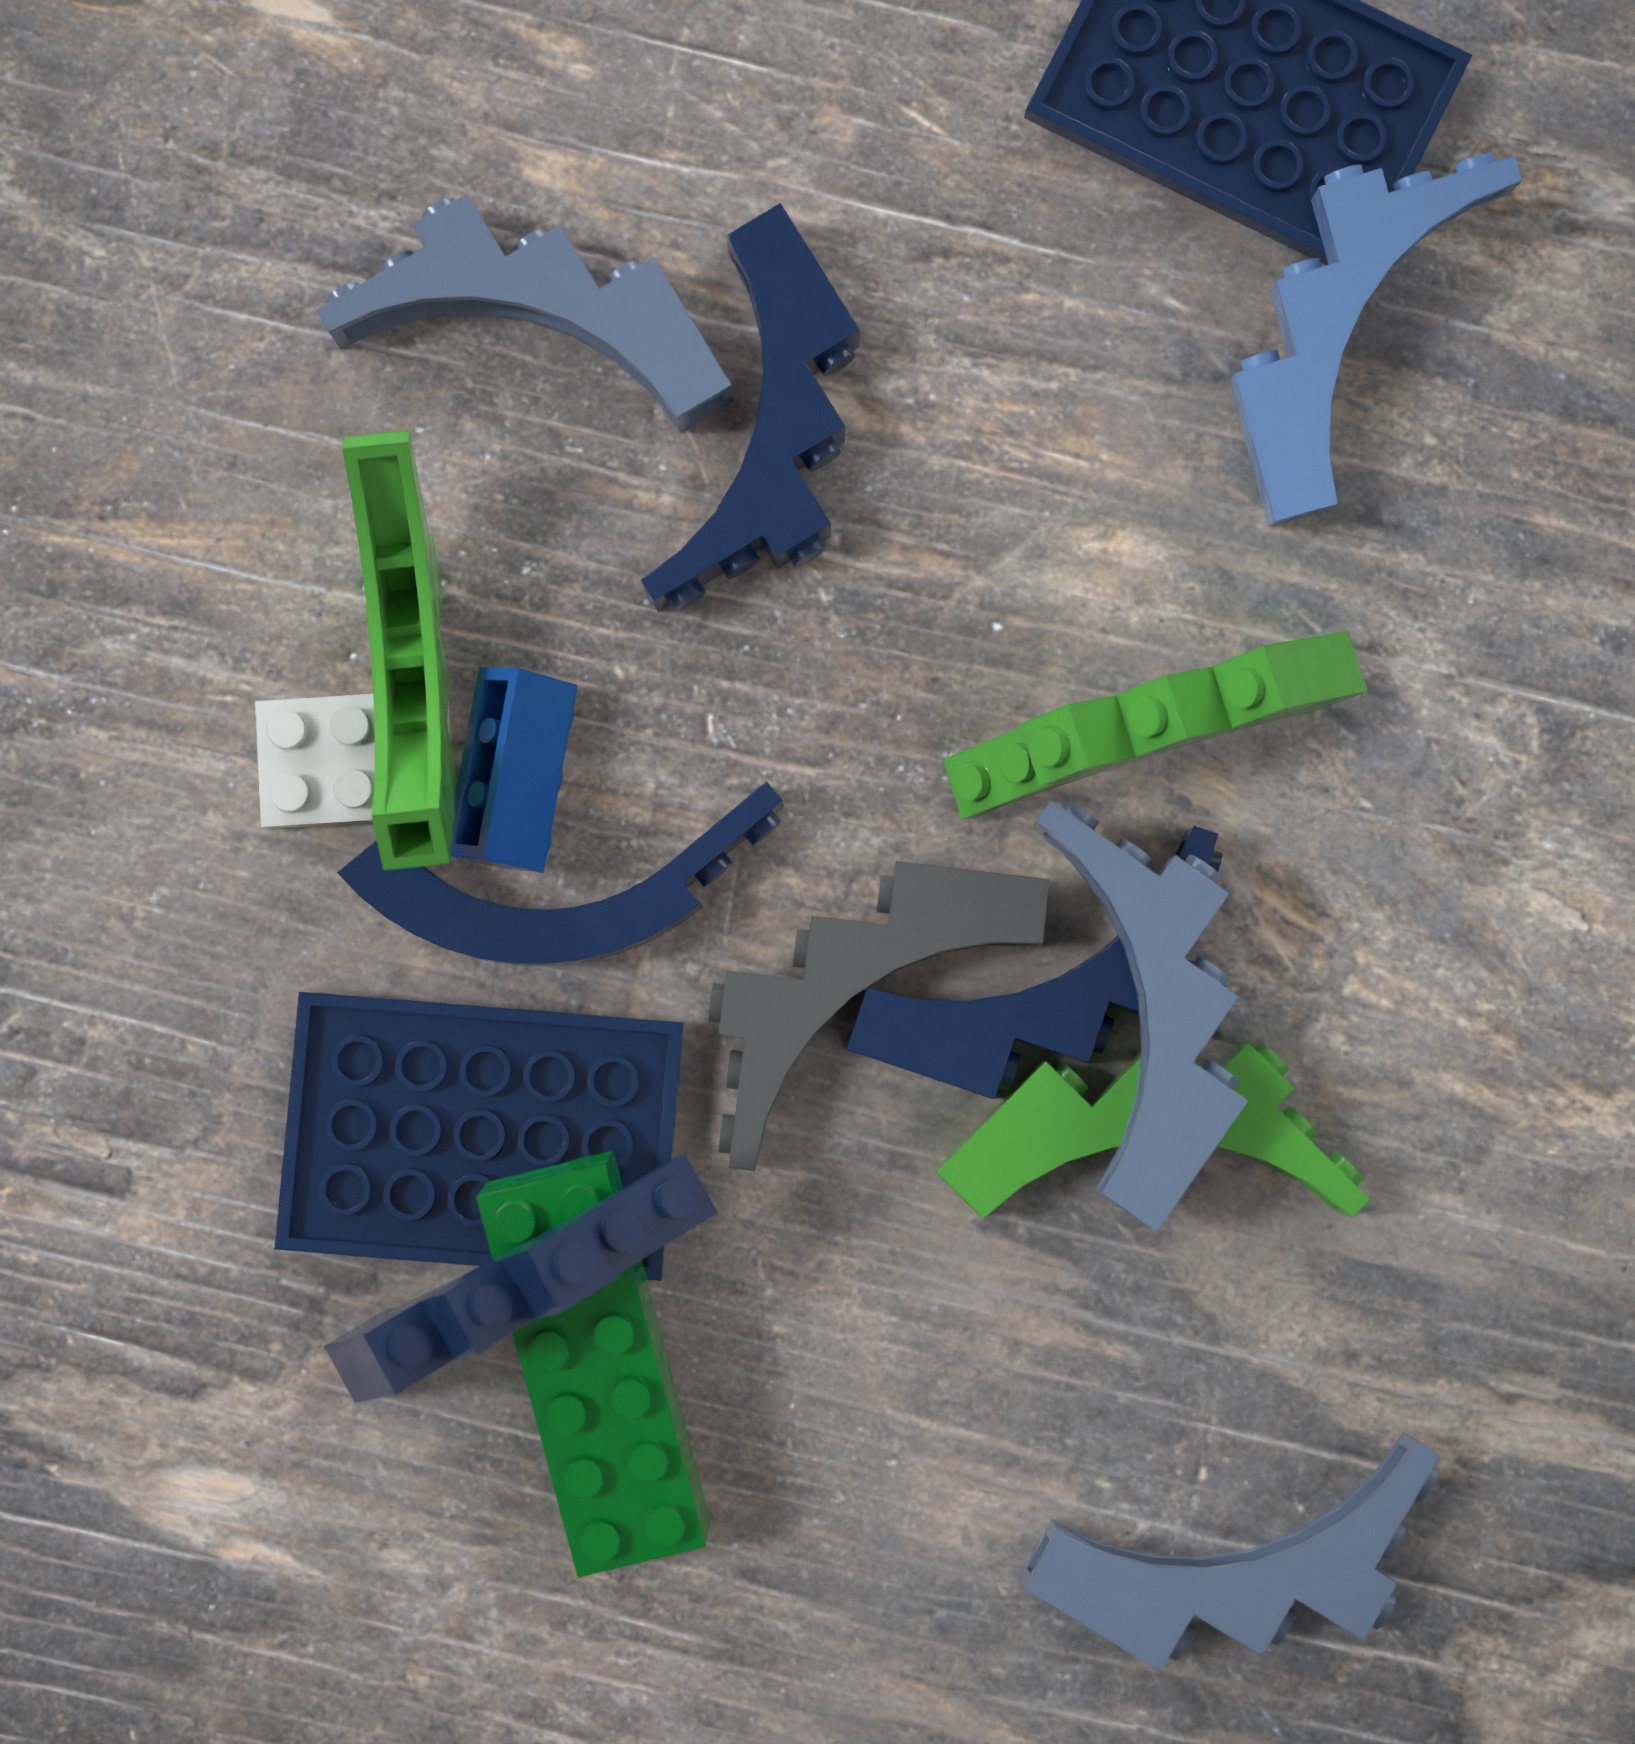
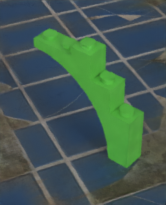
[342,430,457,871]
[943,631,1368,819]
[934,1043,1370,1219]

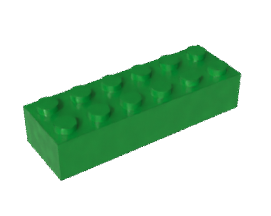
[476,1151,711,1578]

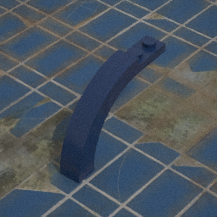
[337,781,784,966]

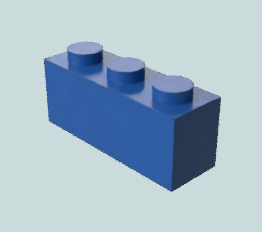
[451,667,578,873]

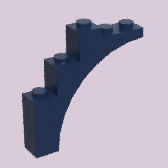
[641,203,860,612]
[846,826,1223,1099]
[324,1154,718,1403]

